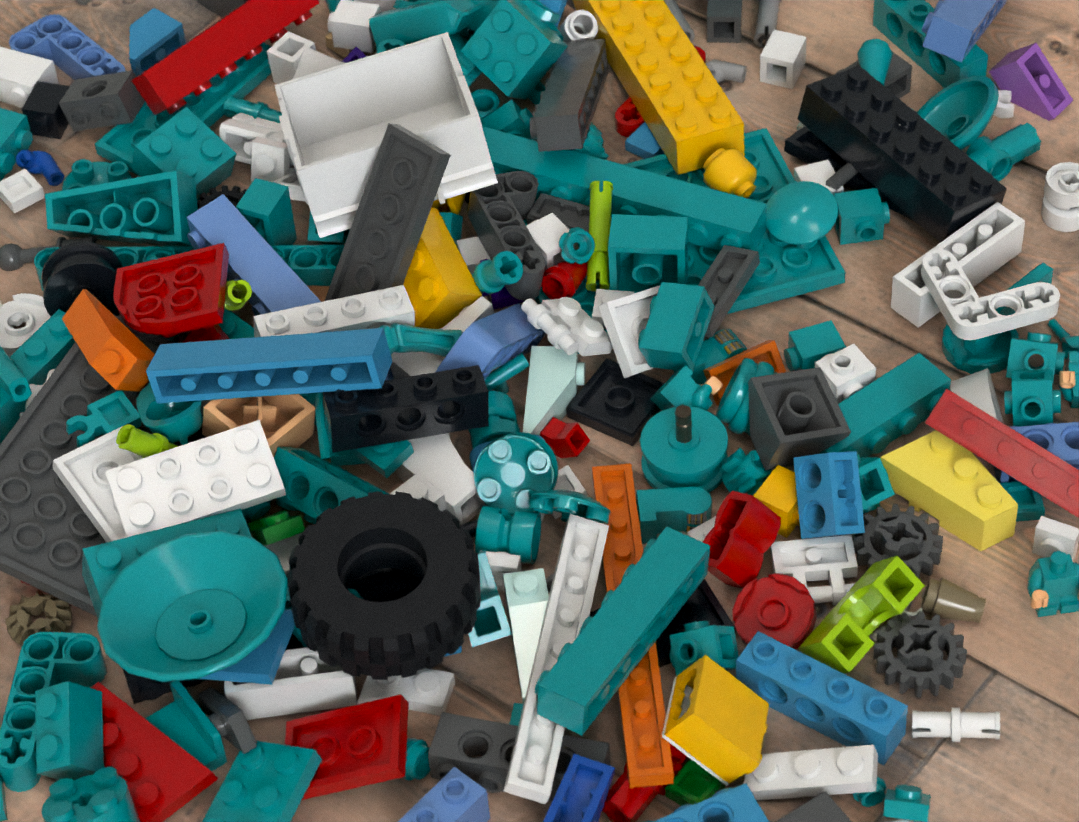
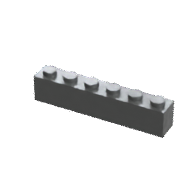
[530,39,609,152]

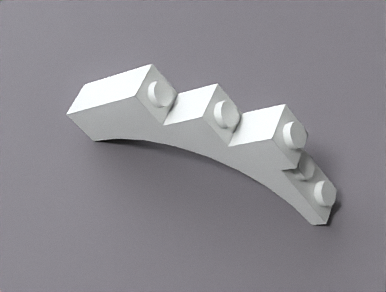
[390,296,494,525]

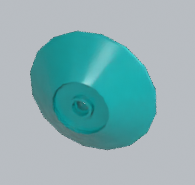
[97,531,288,682]

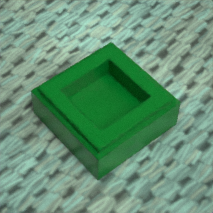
[665,758,726,806]

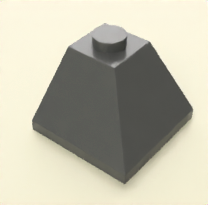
[748,367,851,470]

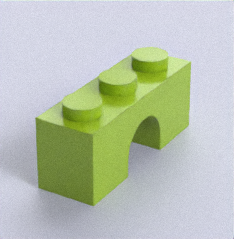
[798,555,925,674]

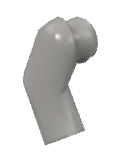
[705,59,747,83]

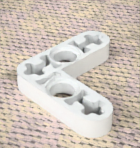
[921,249,1060,340]

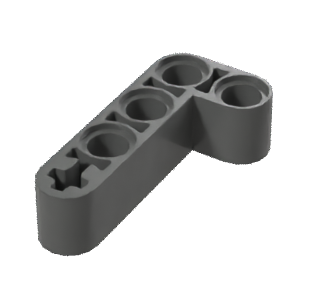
[467,171,546,301]

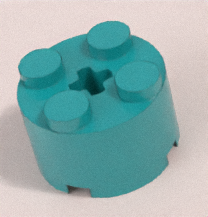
[42,767,140,822]

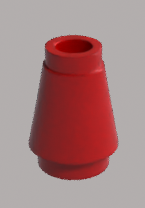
[541,260,587,299]

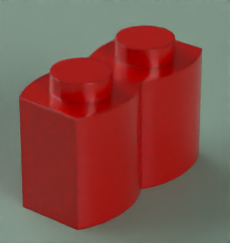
[703,491,781,589]

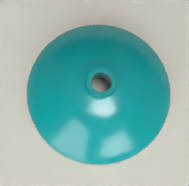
[917,76,999,150]

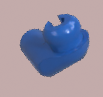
[16,149,64,186]

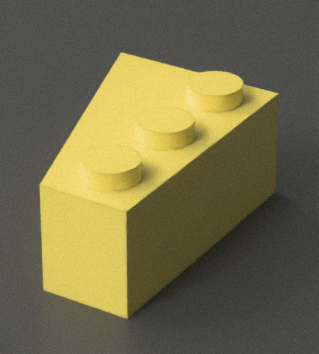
[880,430,1018,552]

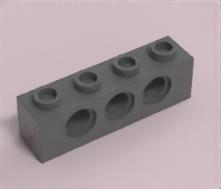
[428,712,611,801]

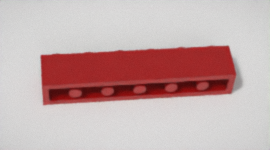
[131,0,320,115]

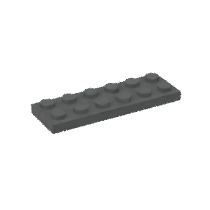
[325,123,451,301]

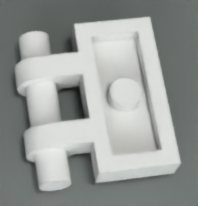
[521,297,613,357]
[770,535,858,606]

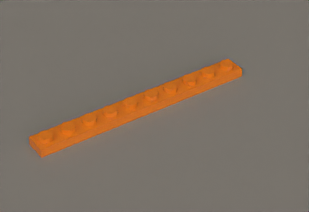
[592,463,674,788]

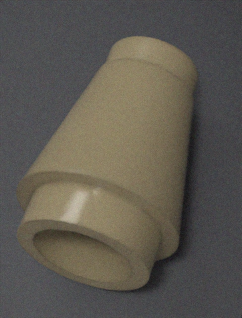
[921,577,986,623]

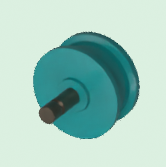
[640,405,728,493]

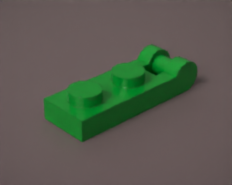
[247,509,305,545]

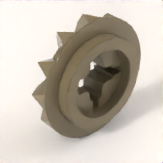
[5,590,72,645]

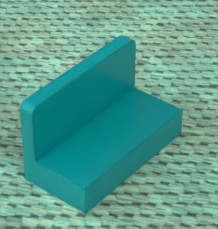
[145,681,227,771]

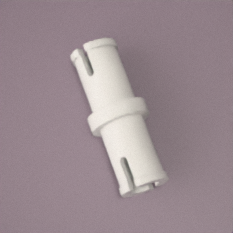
[912,707,1000,742]

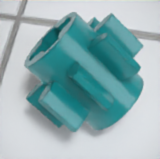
[722,448,771,496]

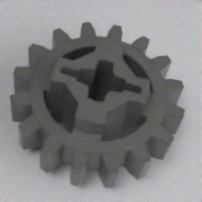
[853,504,943,580]
[873,611,967,698]

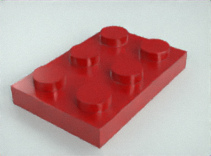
[284,694,409,800]

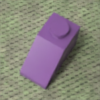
[989,43,1073,121]

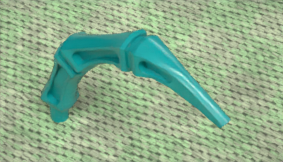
[315,323,463,460]

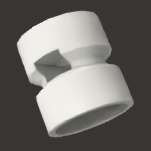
[1041,162,1079,232]

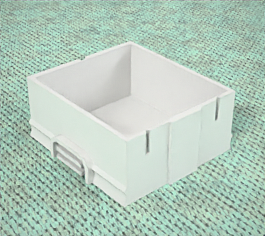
[274,32,498,238]

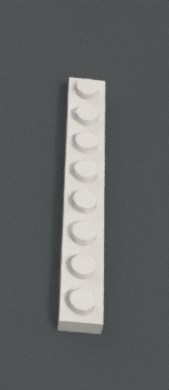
[503,514,609,804]

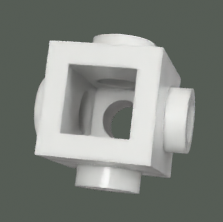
[815,344,876,404]

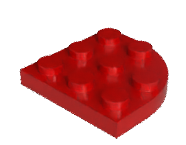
[113,243,229,338]

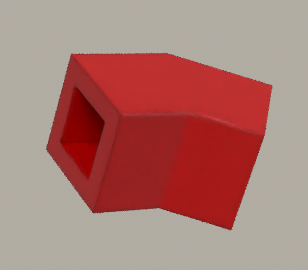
[540,417,590,458]

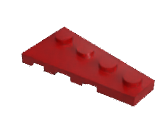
[91,682,219,822]

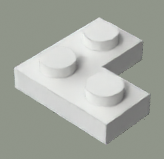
[356,668,455,716]

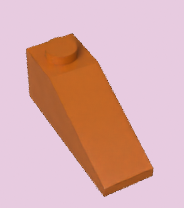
[62,289,155,392]

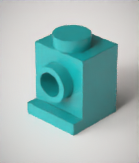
[480,99,534,140]

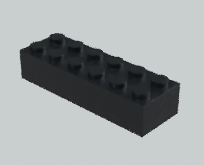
[797,65,1007,242]

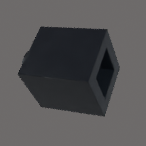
[22,81,70,139]

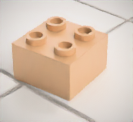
[202,394,315,458]

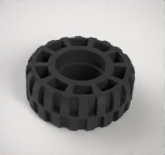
[287,491,481,680]

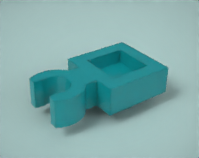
[66,390,141,448]

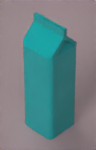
[369,0,483,47]

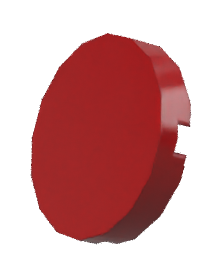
[732,573,817,650]

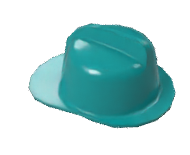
[136,383,203,445]

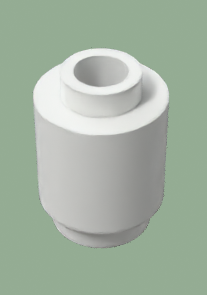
[559,10,598,42]

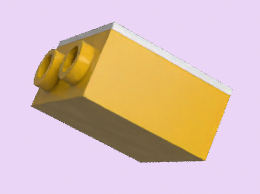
[661,654,769,786]

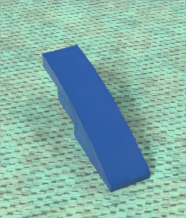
[543,754,615,822]

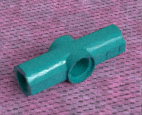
[966,122,1041,181]

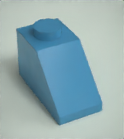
[129,8,186,77]

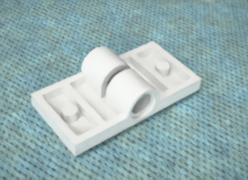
[105,420,286,537]

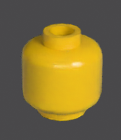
[703,148,757,198]

